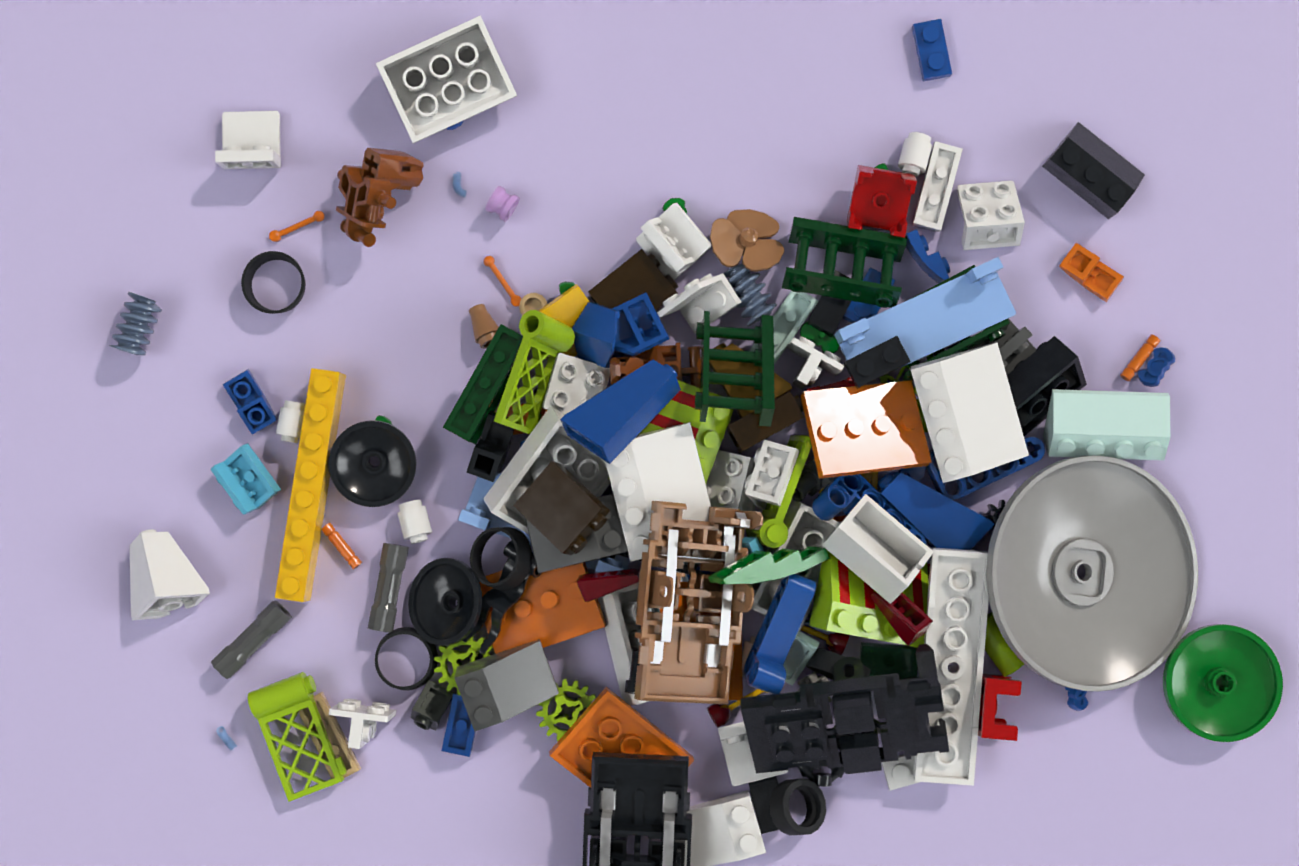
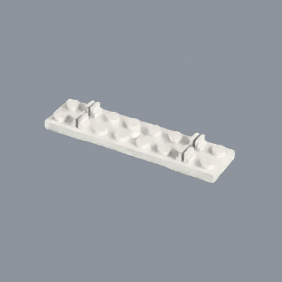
[914,548,989,786]

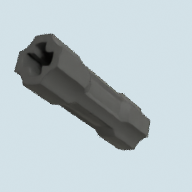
[368,543,409,633]
[211,600,292,679]

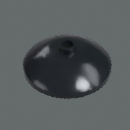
[329,420,417,507]
[408,558,482,646]

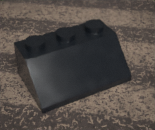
[1042,122,1145,219]
[1007,336,1087,436]

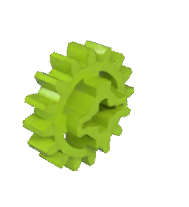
[434,635,493,696]
[536,678,596,741]

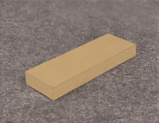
[298,692,361,778]

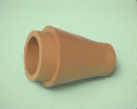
[469,304,499,349]

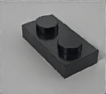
[844,336,911,389]

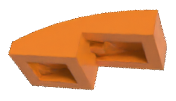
[1059,243,1124,302]

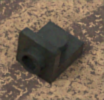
[411,680,454,731]

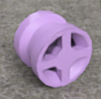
[485,186,520,222]

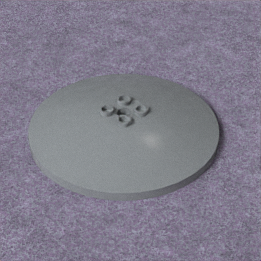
[986,456,1198,691]

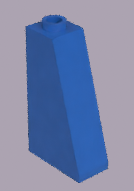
[560,360,681,464]
[877,472,994,550]

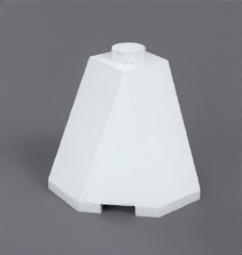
[130,529,210,620]

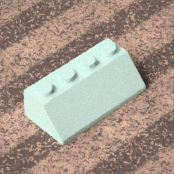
[1043,389,1171,460]

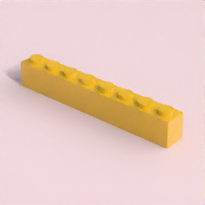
[275,368,346,602]

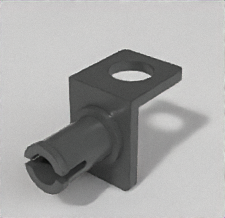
[792,459,835,502]

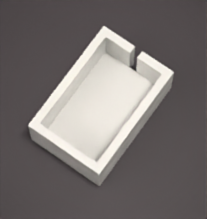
[822,494,934,604]

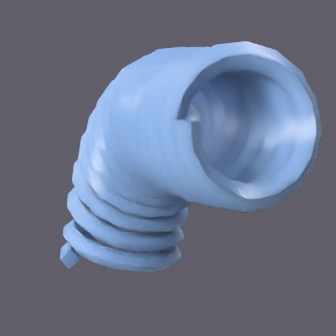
[452,172,466,197]
[216,726,237,750]

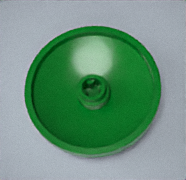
[1163,624,1283,742]

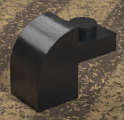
[467,411,515,482]

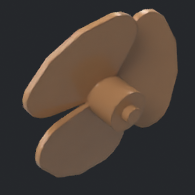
[710,209,784,272]

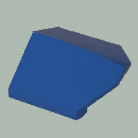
[612,293,669,356]
[572,302,620,368]

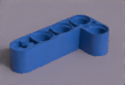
[926,437,1045,500]
[812,474,927,545]
[743,574,816,694]

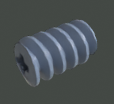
[723,263,777,327]
[109,292,162,355]

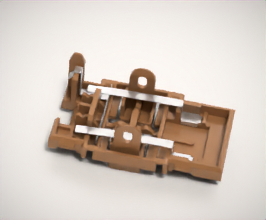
[634,501,763,704]

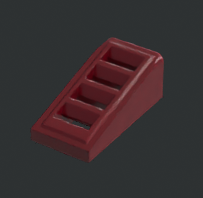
[577,568,640,602]
[870,591,933,646]

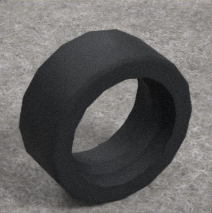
[769,779,826,836]

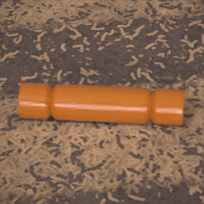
[1120,334,1161,382]
[321,522,362,569]

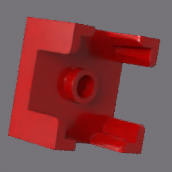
[847,165,917,238]
[978,674,1022,741]

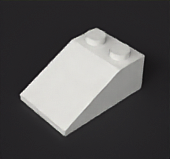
[684,790,766,866]

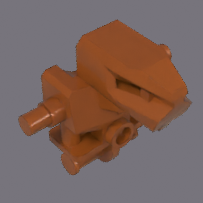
[336,148,424,247]
[610,342,701,388]

